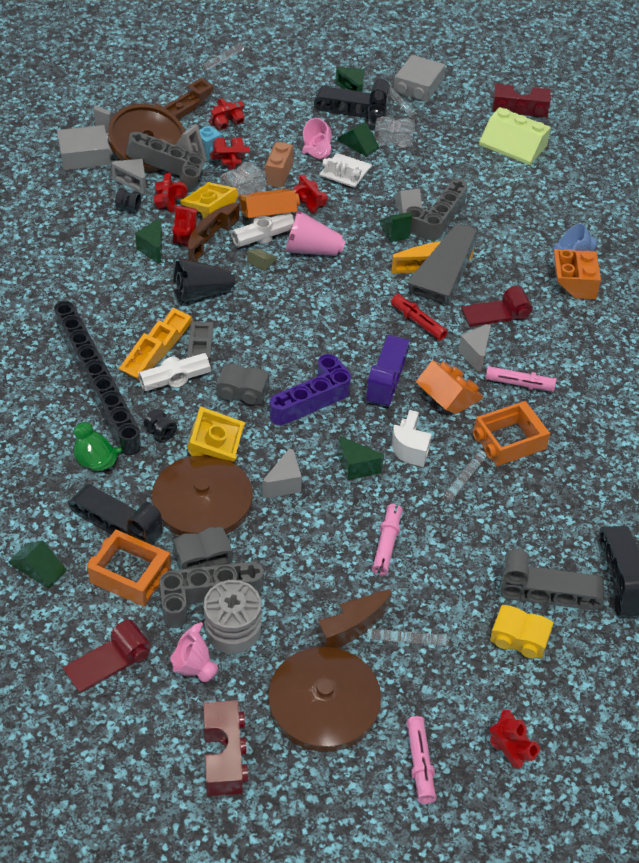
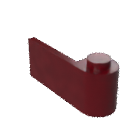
[461,286,533,327]
[63,619,151,694]

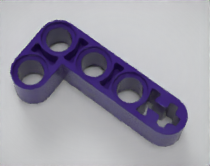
[366,335,410,407]
[270,354,351,425]

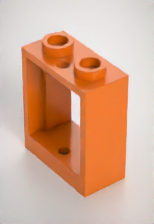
[239,189,300,218]
[473,401,550,466]
[87,530,171,607]

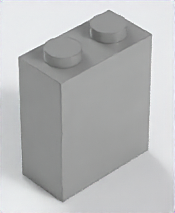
[393,55,445,102]
[57,125,114,170]

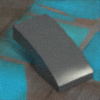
[187,322,214,360]

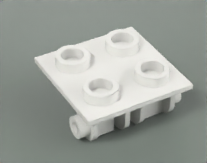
[319,153,372,188]

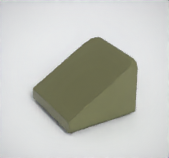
[247,249,277,271]

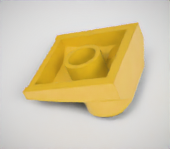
[180,182,238,219]
[187,406,246,462]

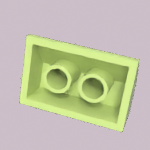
[479,107,551,165]

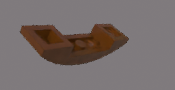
[154,78,214,119]
[188,202,239,261]

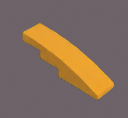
[391,241,474,273]
[119,308,193,380]

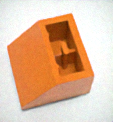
[553,249,601,299]
[416,360,484,414]

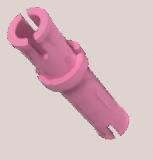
[485,366,557,393]
[372,504,403,576]
[406,716,437,804]

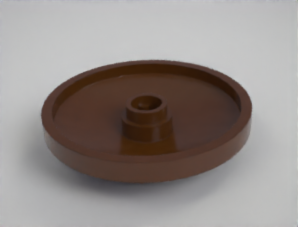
[108,104,186,172]
[152,455,253,536]
[268,647,381,752]

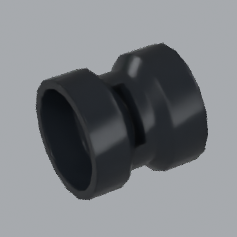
[367,104,387,131]
[115,189,141,213]
[144,409,177,442]

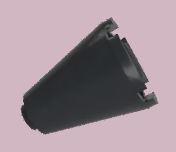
[173,258,235,302]

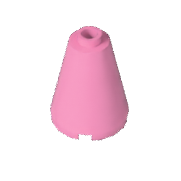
[285,211,345,256]

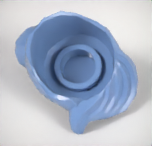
[553,224,597,252]

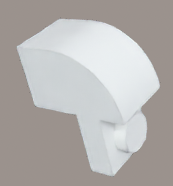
[392,410,432,467]

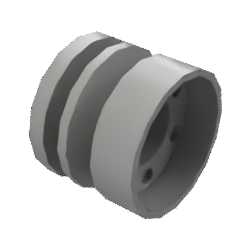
[204,580,261,654]

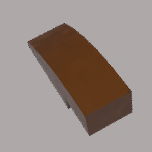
[318,589,392,648]

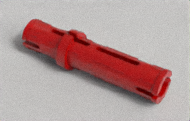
[391,293,448,341]

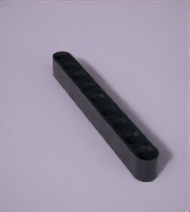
[54,301,141,456]

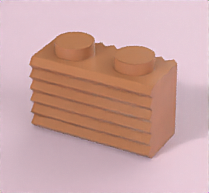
[264,142,293,188]

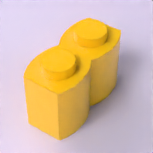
[490,605,554,658]

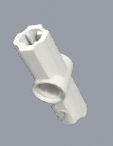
[231,213,294,248]
[138,353,211,391]

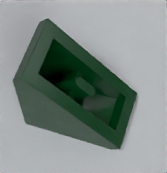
[335,67,365,92]
[337,121,379,157]
[379,212,412,242]
[135,219,162,263]
[337,436,384,480]
[9,540,66,589]

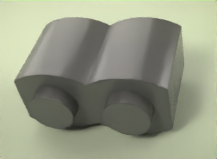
[216,364,269,405]
[173,527,233,570]

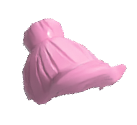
[302,118,332,160]
[170,622,218,682]

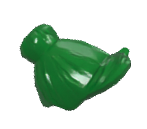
[73,422,122,471]

